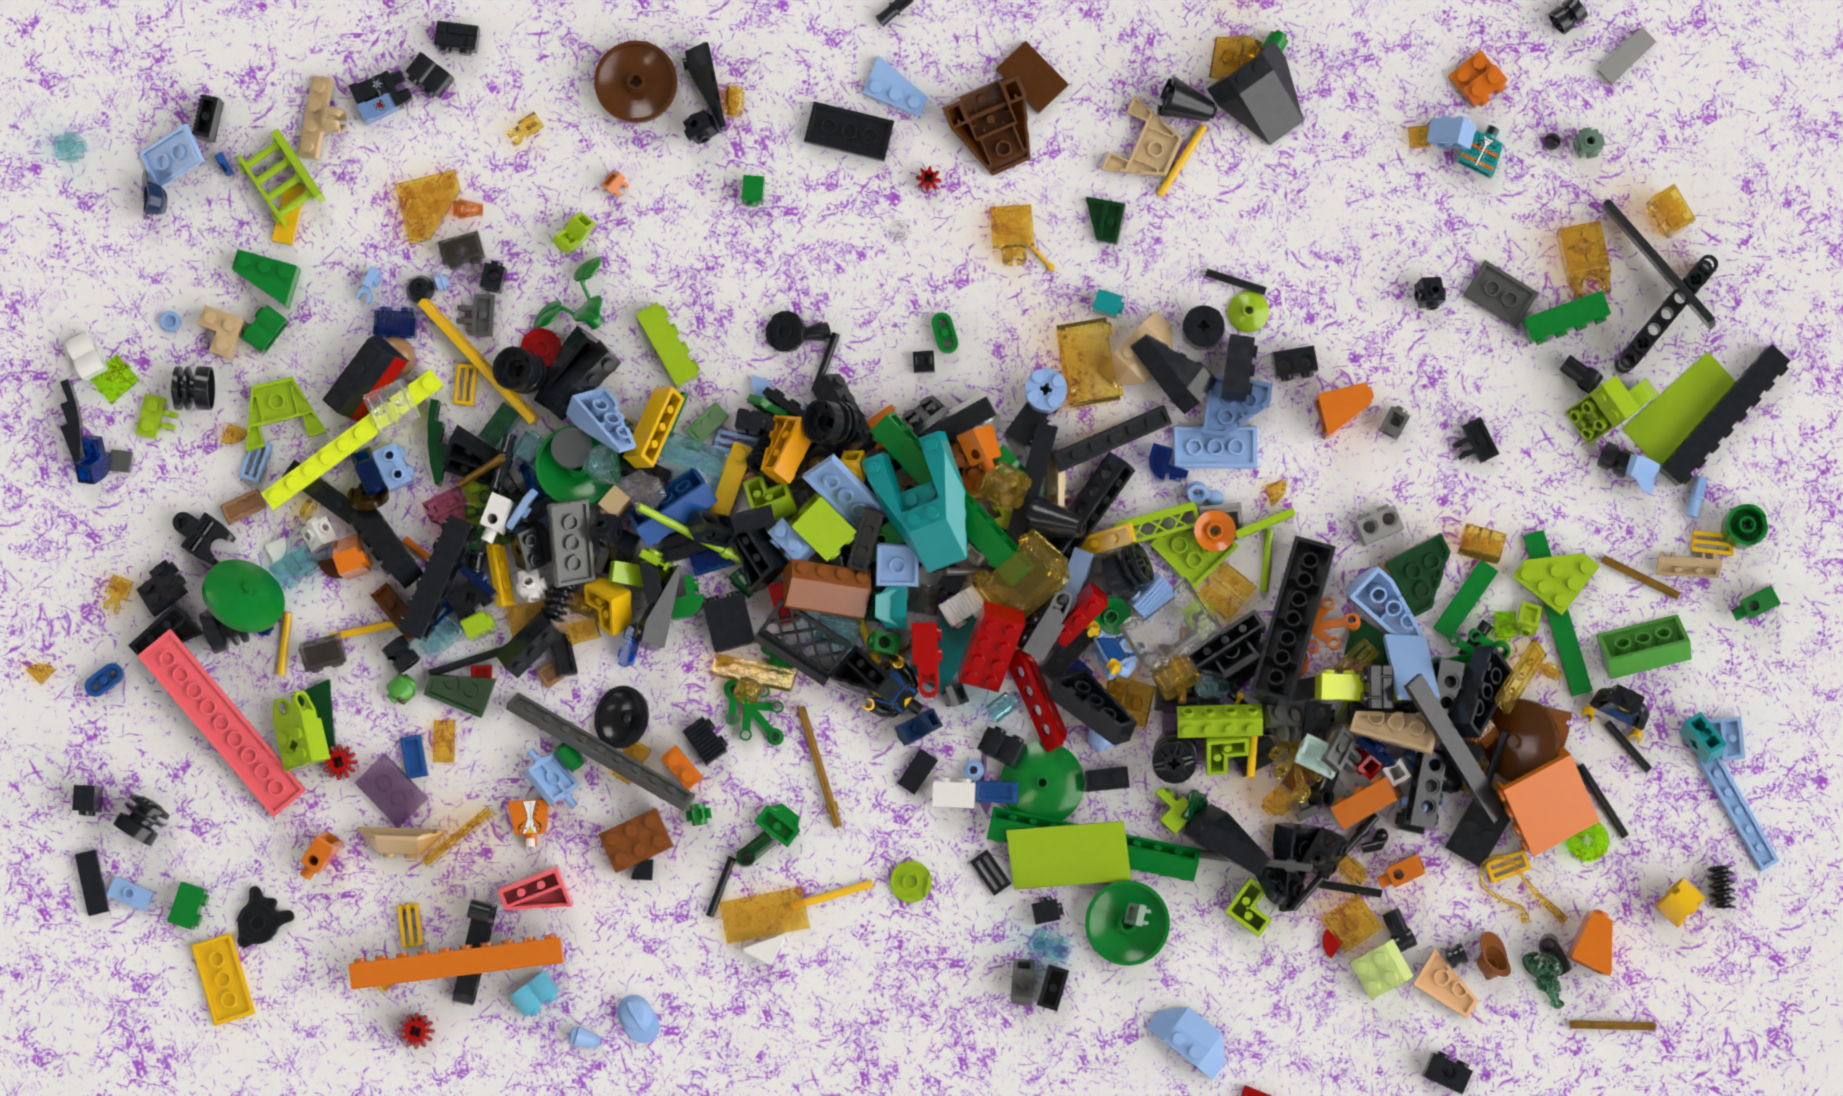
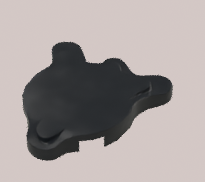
[237,886,295,948]

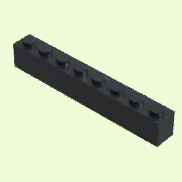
[1659,344,1791,486]

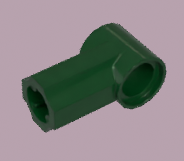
[736,830,776,868]

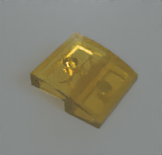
[1196,561,1257,622]

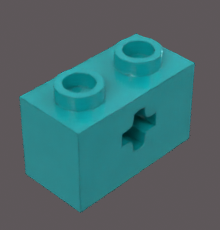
[1679,712,1727,765]

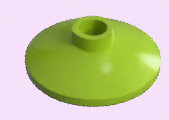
[1227,291,1269,332]

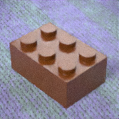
[598,808,675,873]

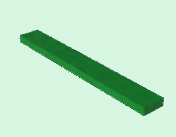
[1523,530,1593,697]

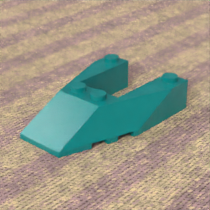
[861,431,968,573]

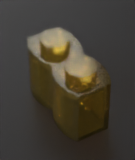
[1151,653,1202,701]

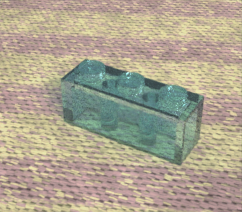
[661,432,730,478]

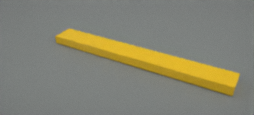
[417,299,540,424]

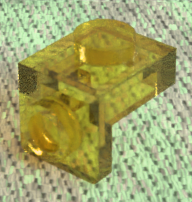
[566,617,601,645]

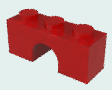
[1056,582,1108,648]

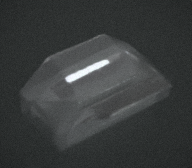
[623,469,667,517]

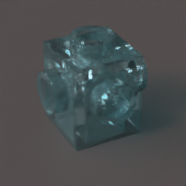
[54,132,87,163]

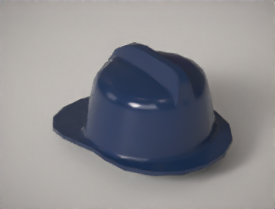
[142,170,168,220]

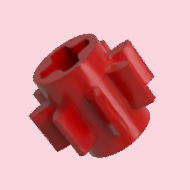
[916,166,941,193]

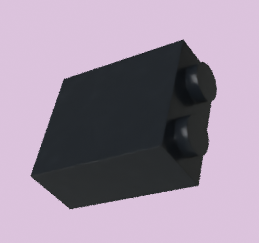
[702,591,756,653]

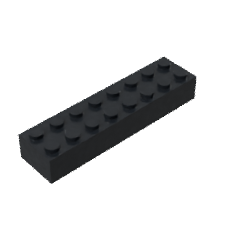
[1249,535,1336,709]

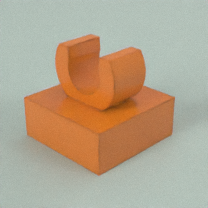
[600,170,629,197]

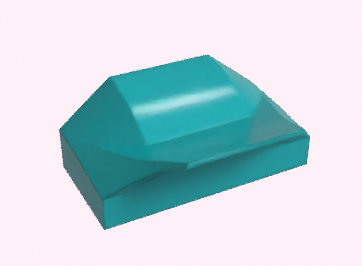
[875,586,907,629]

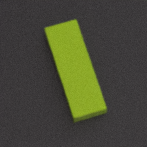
[1235,507,1295,540]

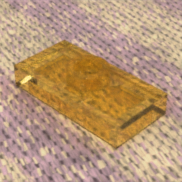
[433,720,456,763]

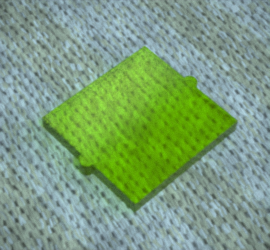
[91,354,140,404]

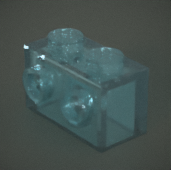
[1026,927,1073,965]

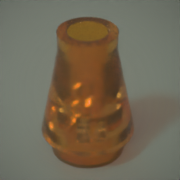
[453,198,483,219]

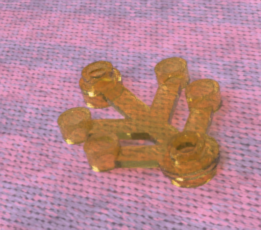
[1269,739,1324,803]

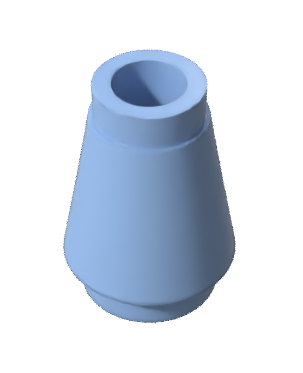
[568,1026,601,1049]

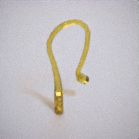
[1478,854,1568,923]

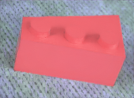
[497,864,573,910]

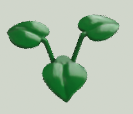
[533,256,604,330]

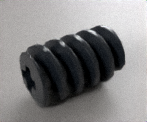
[746,431,771,476]
[541,579,580,622]
[1707,865,1736,908]

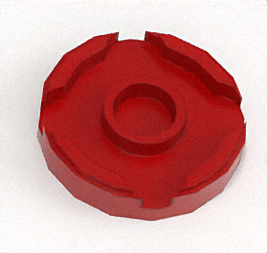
[520,328,562,369]

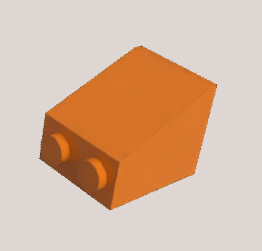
[1314,382,1374,440]
[1566,909,1613,976]

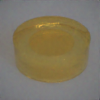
[300,499,318,521]

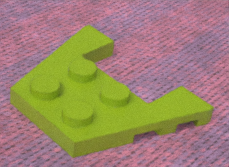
[245,377,327,452]

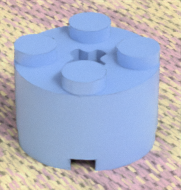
[1025,368,1067,413]

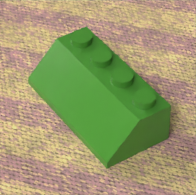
[1596,614,1692,679]

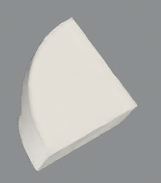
[265,537,287,565]

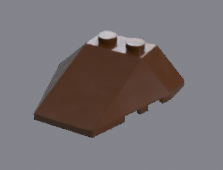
[942,75,1030,176]

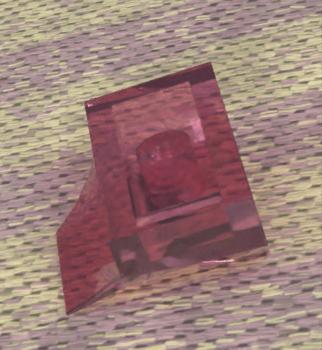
[422,486,469,527]

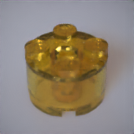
[982,461,1032,510]

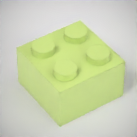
[1350,939,1413,1000]

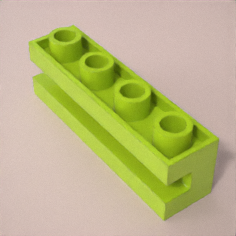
[636,302,701,389]

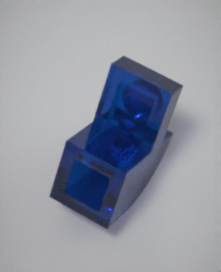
[74,434,112,485]
[1148,443,1189,483]

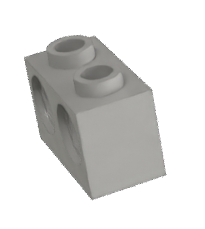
[1354,504,1404,546]

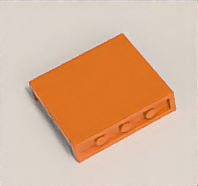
[1496,746,1600,857]

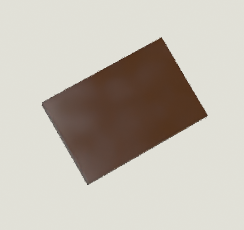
[996,41,1069,114]

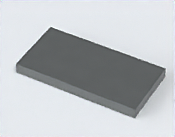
[547,498,595,588]

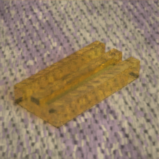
[1335,638,1379,675]

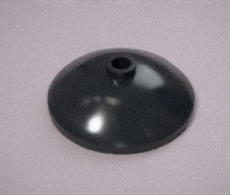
[594,686,649,749]

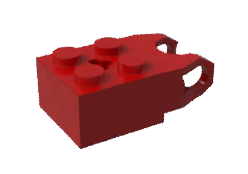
[911,622,942,698]

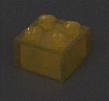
[1646,184,1696,239]

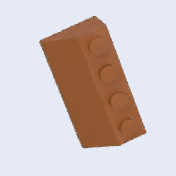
[783,559,871,620]

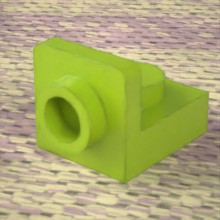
[1514,601,1543,637]

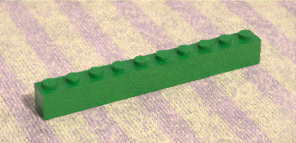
[870,411,1036,586]
[987,807,1200,882]

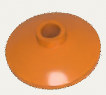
[1194,510,1236,552]

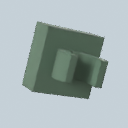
[1124,902,1151,927]

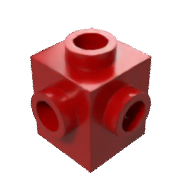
[1353,743,1385,780]

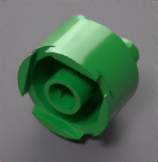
[1720,504,1768,550]

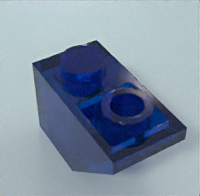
[351,446,387,496]

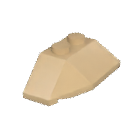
[1099,311,1173,386]
[358,827,445,858]

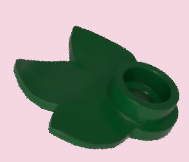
[1181,789,1208,829]

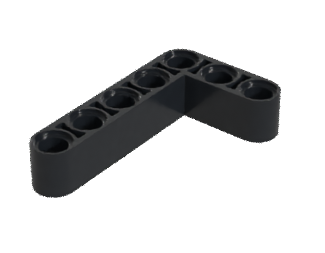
[452,899,497,1006]

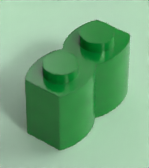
[242,305,289,355]

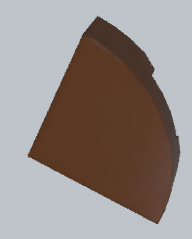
[318,558,343,579]

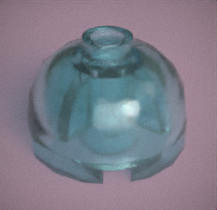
[583,443,621,485]

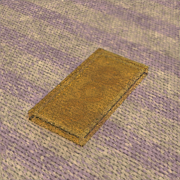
[422,807,497,868]
[719,886,810,944]

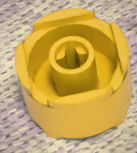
[1655,877,1706,928]

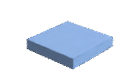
[876,543,919,587]

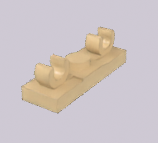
[1047,449,1071,509]
[1655,551,1722,578]

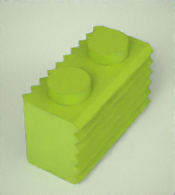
[460,610,497,642]

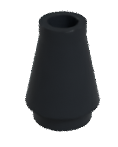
[804,321,831,341]

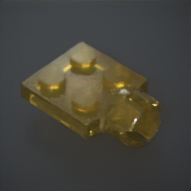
[990,204,1034,266]

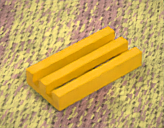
[453,363,478,407]
[1690,530,1734,556]
[1484,849,1532,883]
[397,903,424,948]

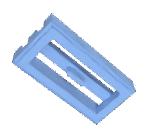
[713,429,759,453]
[239,442,273,484]

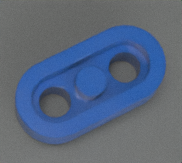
[84,663,124,697]

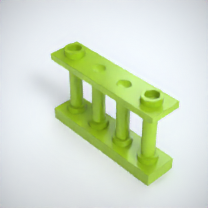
[236,128,326,227]

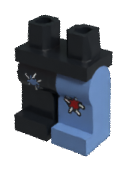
[349,70,413,125]

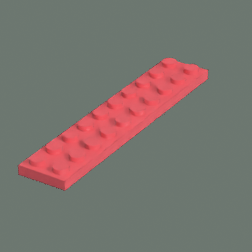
[137,629,306,817]

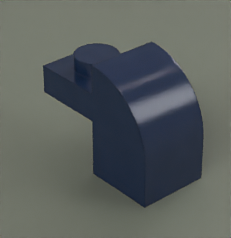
[894,708,943,746]

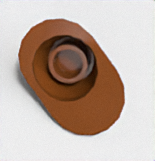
[1477,931,1511,980]

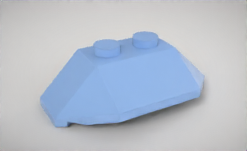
[1146,1007,1226,1080]

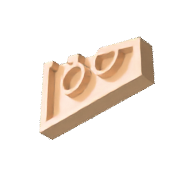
[1412,948,1479,1019]

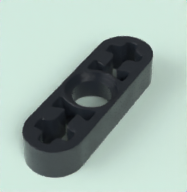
[1255,867,1287,904]

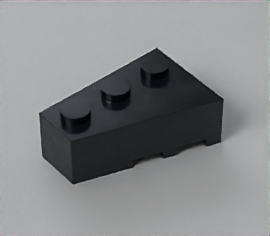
[828,645,903,703]

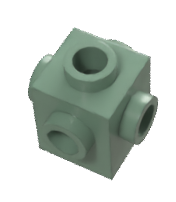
[1573,127,1605,159]

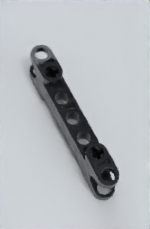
[1614,255,1718,374]

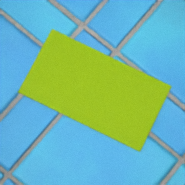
[1623,352,1736,465]
[1006,821,1132,890]

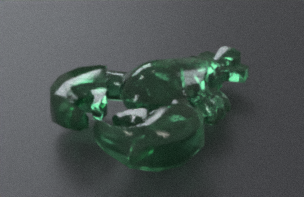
[1522,951,1565,1009]

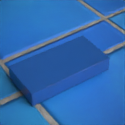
[400,734,429,780]
[975,780,1019,803]

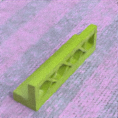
[1113,501,1199,543]

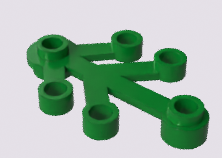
[1431,628,1511,686]
[724,679,784,746]

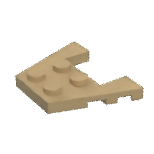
[1101,96,1183,177]

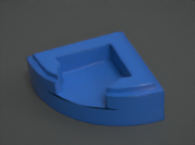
[215,152,234,177]

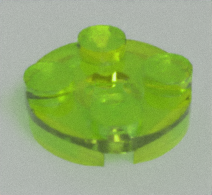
[1566,822,1609,862]

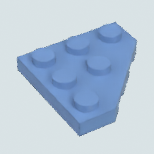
[1202,374,1273,439]

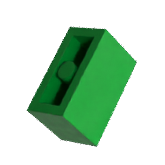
[167,882,210,930]

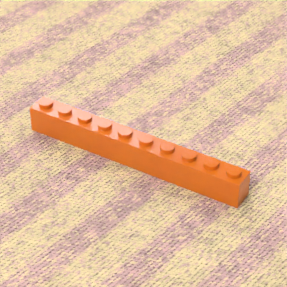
[349,934,565,989]

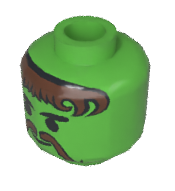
[386,674,418,705]

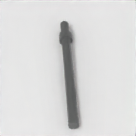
[1199,850,1313,872]

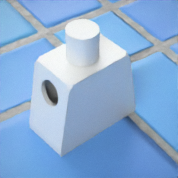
[480,492,518,544]

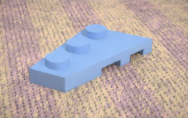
[863,56,928,117]

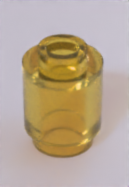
[723,85,745,118]
[1337,854,1368,885]

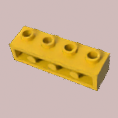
[623,386,685,469]

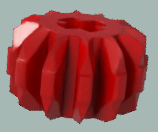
[321,744,358,780]
[398,1013,435,1049]

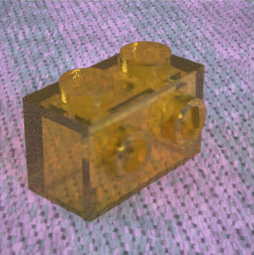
[1261,783,1294,817]

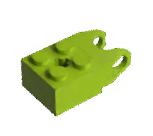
[273,690,331,771]

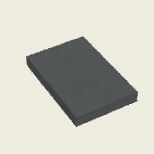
[1463,260,1539,328]

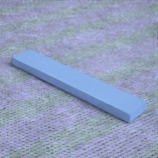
[1697,756,1779,871]

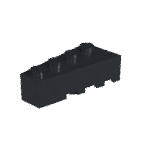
[350,508,424,589]
[1451,646,1515,738]
[1047,669,1137,745]

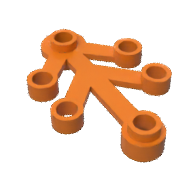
[1307,597,1361,654]

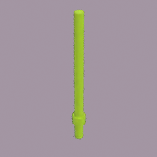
[636,503,742,565]

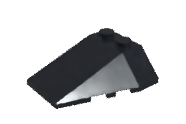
[1207,41,1304,145]

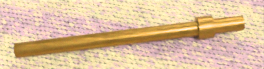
[797,706,842,829]

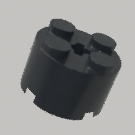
[1181,305,1225,350]

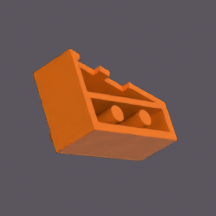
[332,533,373,580]
[1331,775,1404,830]

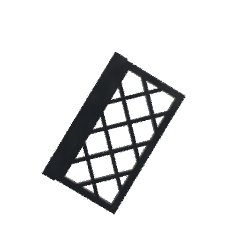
[753,597,852,686]

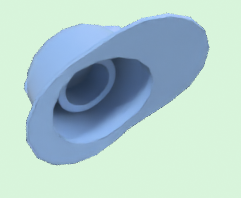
[617,995,660,1043]

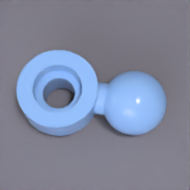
[1186,481,1224,505]

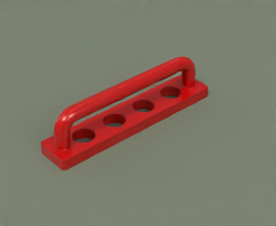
[1008,649,1067,752]

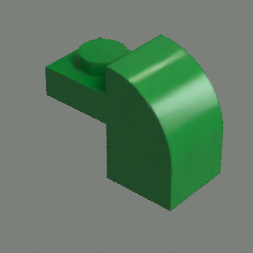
[672,574,705,621]

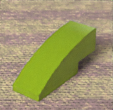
[608,561,668,589]

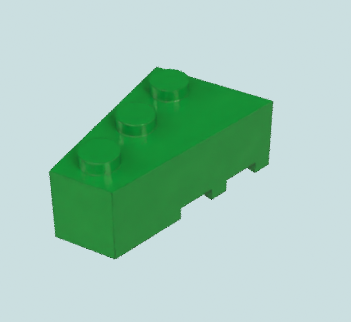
[232,249,301,309]

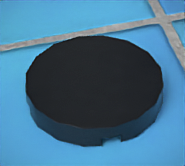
[766,311,806,353]

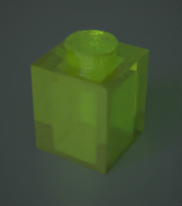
[1492,611,1516,642]

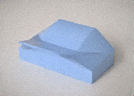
[1625,454,1661,495]

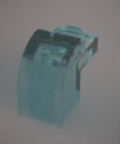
[419,614,464,661]

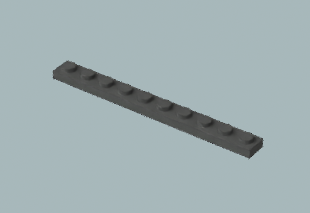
[506,692,696,811]

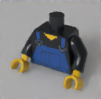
[859,654,924,718]
[1581,684,1650,744]

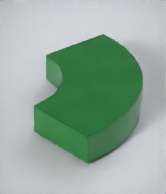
[747,394,794,416]

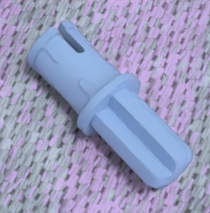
[1685,476,1707,518]

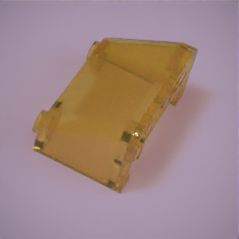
[1056,317,1123,412]
[972,529,1070,618]

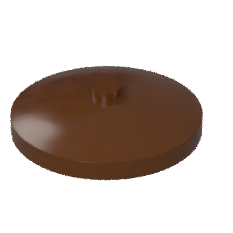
[594,41,678,124]
[1483,699,1560,782]

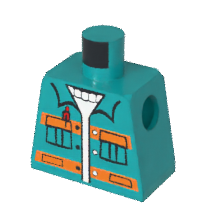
[1455,125,1503,179]

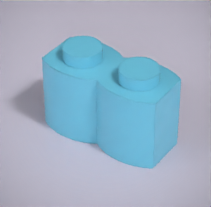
[510,971,560,1017]

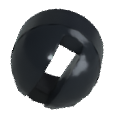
[1543,133,1561,150]

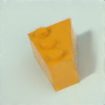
[760,415,812,484]

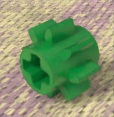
[685,803,712,826]

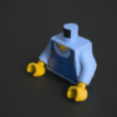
[1086,620,1145,681]

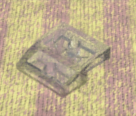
[362,378,421,434]

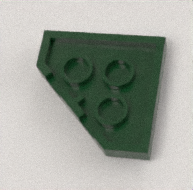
[1384,533,1451,618]

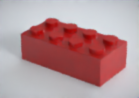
[958,601,1025,693]

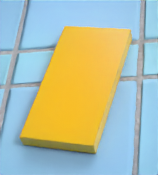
[191,933,256,1026]

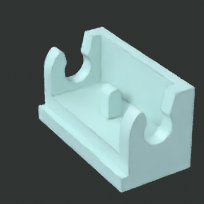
[1294,733,1335,779]

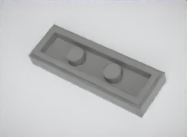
[1597,27,1656,85]

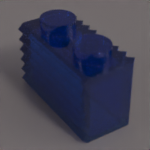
[373,306,418,339]

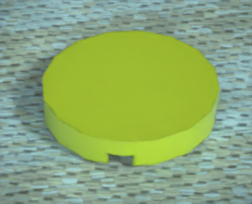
[890,861,932,902]

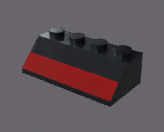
[322,334,409,422]

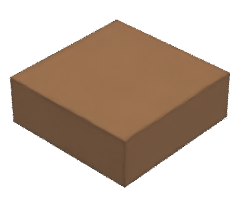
[536,660,565,689]

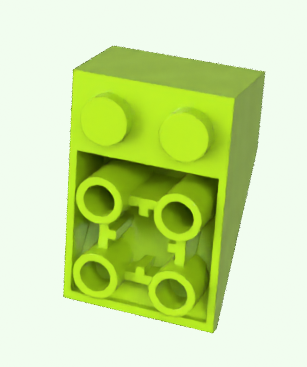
[1564,375,1640,446]

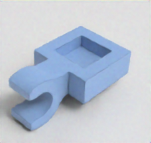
[356,266,382,305]

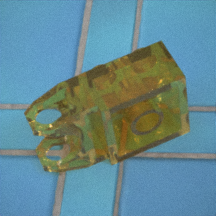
[1556,220,1611,299]

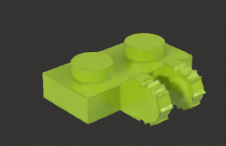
[135,393,179,439]

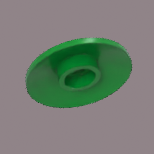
[1094,597,1131,635]

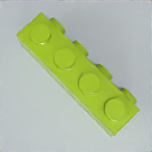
[1177,704,1263,738]

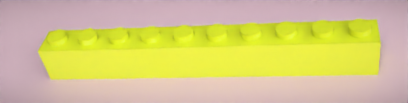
[261,369,443,511]

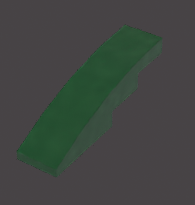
[427,399,448,487]

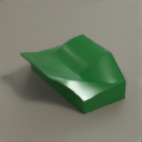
[754,803,800,848]

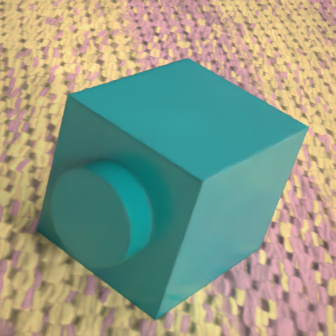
[1092,289,1125,319]

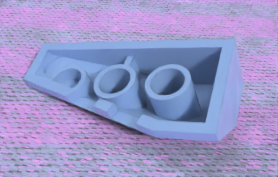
[566,387,636,453]
[1345,566,1424,636]

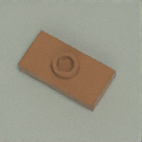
[220,488,268,525]

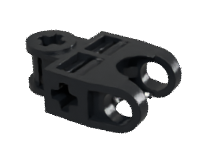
[172,512,236,565]

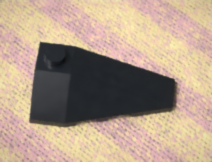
[534,326,615,409]
[1130,334,1217,414]
[1272,823,1321,912]

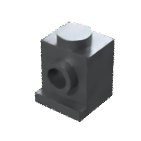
[1378,406,1410,440]

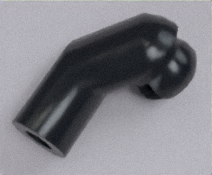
[1361,828,1388,854]

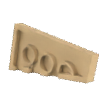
[1349,711,1437,755]

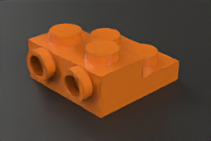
[1448,50,1508,108]

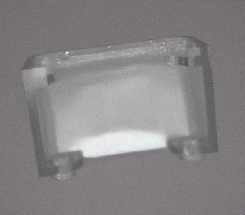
[1118,577,1222,676]

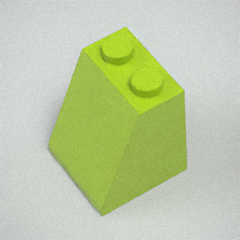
[787,492,857,561]

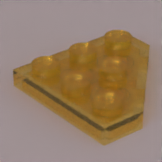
[395,169,461,245]

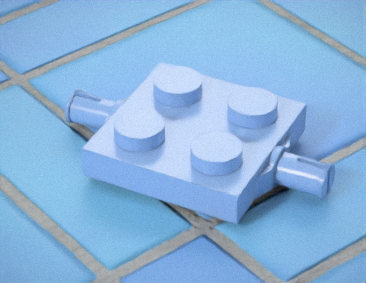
[524,748,580,809]

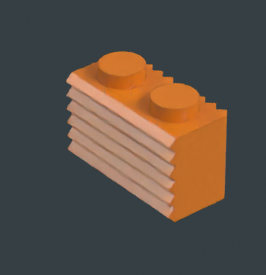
[661,745,704,790]

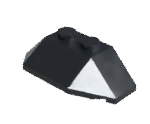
[1184,609,1266,680]

